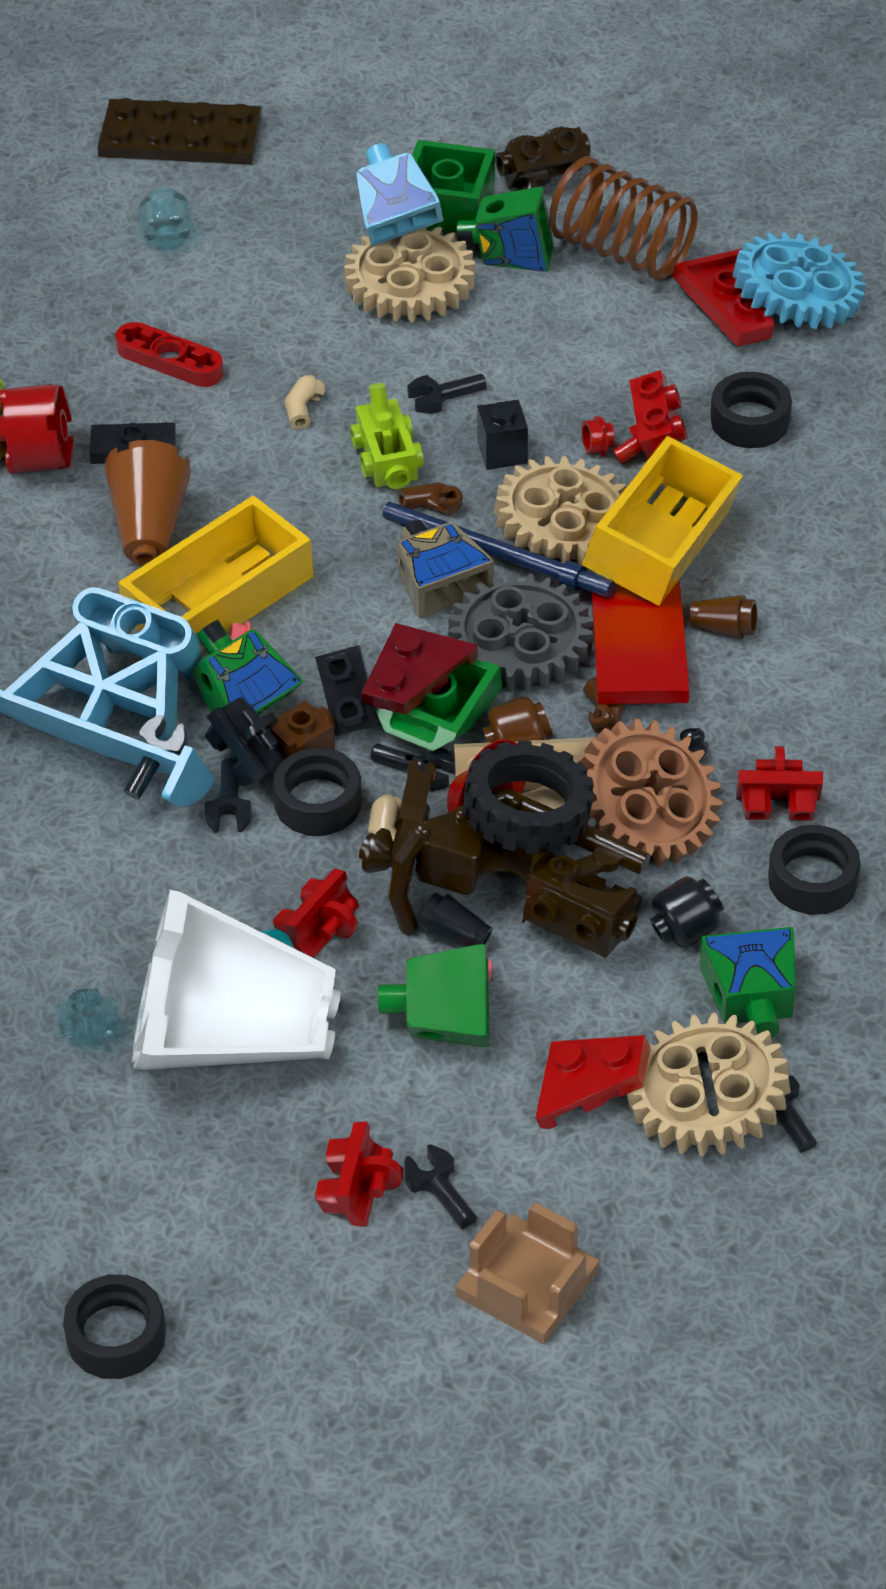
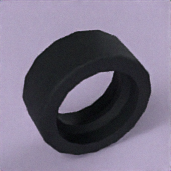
[710,371,792,449]
[273,748,362,836]
[768,825,861,915]
[63,1274,166,1379]

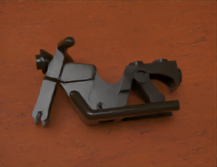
[359,759,650,958]

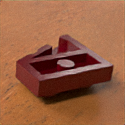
[361,623,478,715]

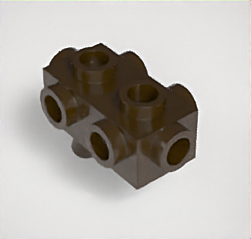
[495,127,591,190]

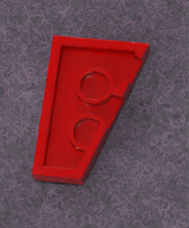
[672,248,775,347]

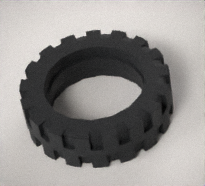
[463,741,594,854]

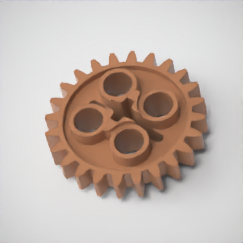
[577,718,723,866]

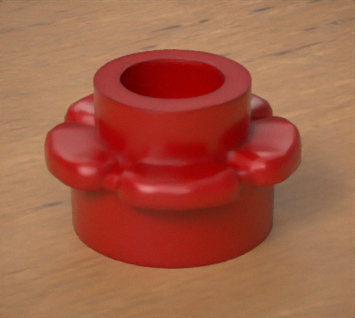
[581,415,615,457]

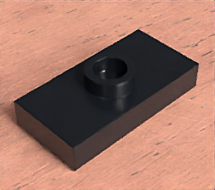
[89,422,176,464]

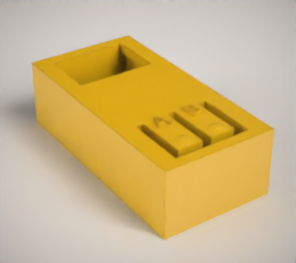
[582,436,744,606]
[118,495,314,648]

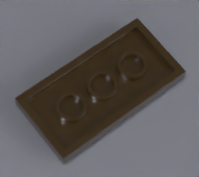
[97,98,262,165]

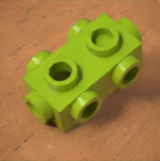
[350,383,424,490]

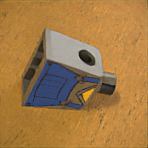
[397,520,494,618]

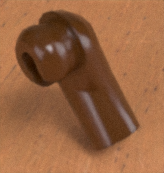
[398,482,463,515]
[583,677,625,733]

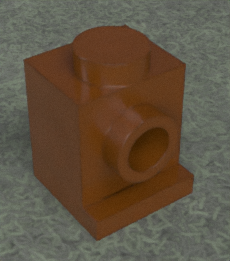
[270,700,336,757]

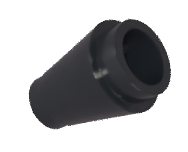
[418,892,493,947]

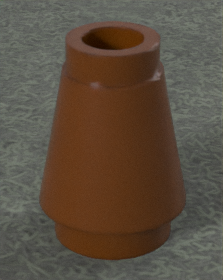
[690,595,758,639]

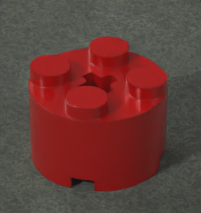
[0,384,74,474]

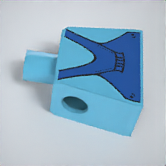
[356,143,444,247]

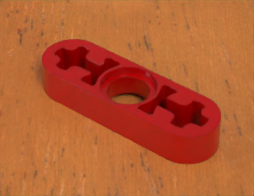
[115,322,224,387]

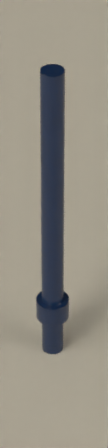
[383,502,615,598]

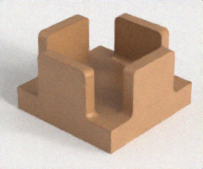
[455,1203,600,1344]

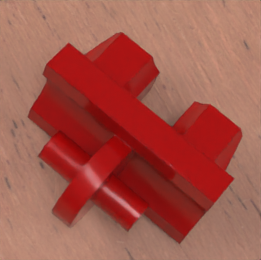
[736,746,823,821]
[273,868,360,958]
[315,1121,404,1227]

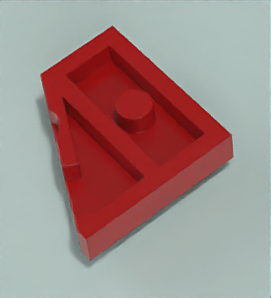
[535,1035,651,1129]

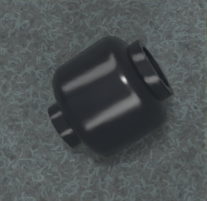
[649,876,724,948]

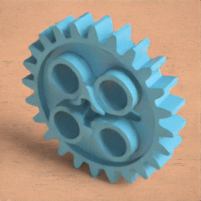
[733,232,866,329]

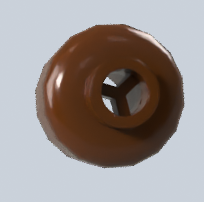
[482,696,553,743]

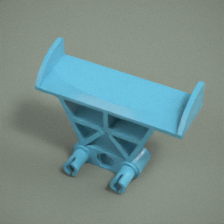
[0,587,216,807]

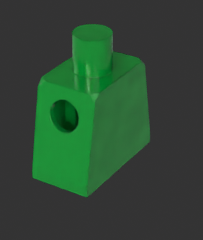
[378,944,490,1047]

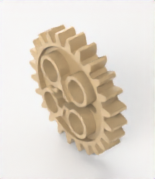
[344,227,475,323]
[494,456,626,565]
[627,1013,791,1156]

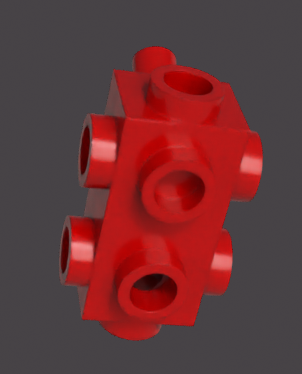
[612,370,688,465]

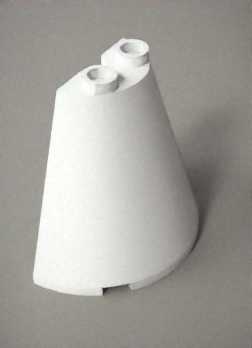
[132,890,341,1070]

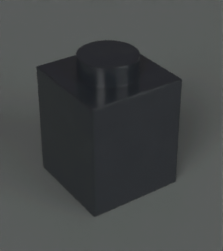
[477,399,528,470]

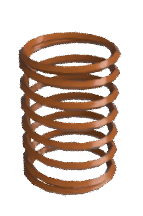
[549,156,698,281]

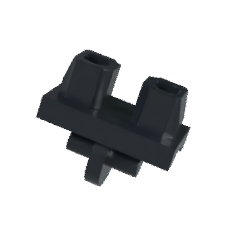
[315,645,381,737]
[205,696,287,787]

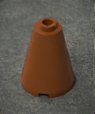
[105,440,191,566]

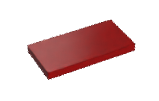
[591,579,690,704]

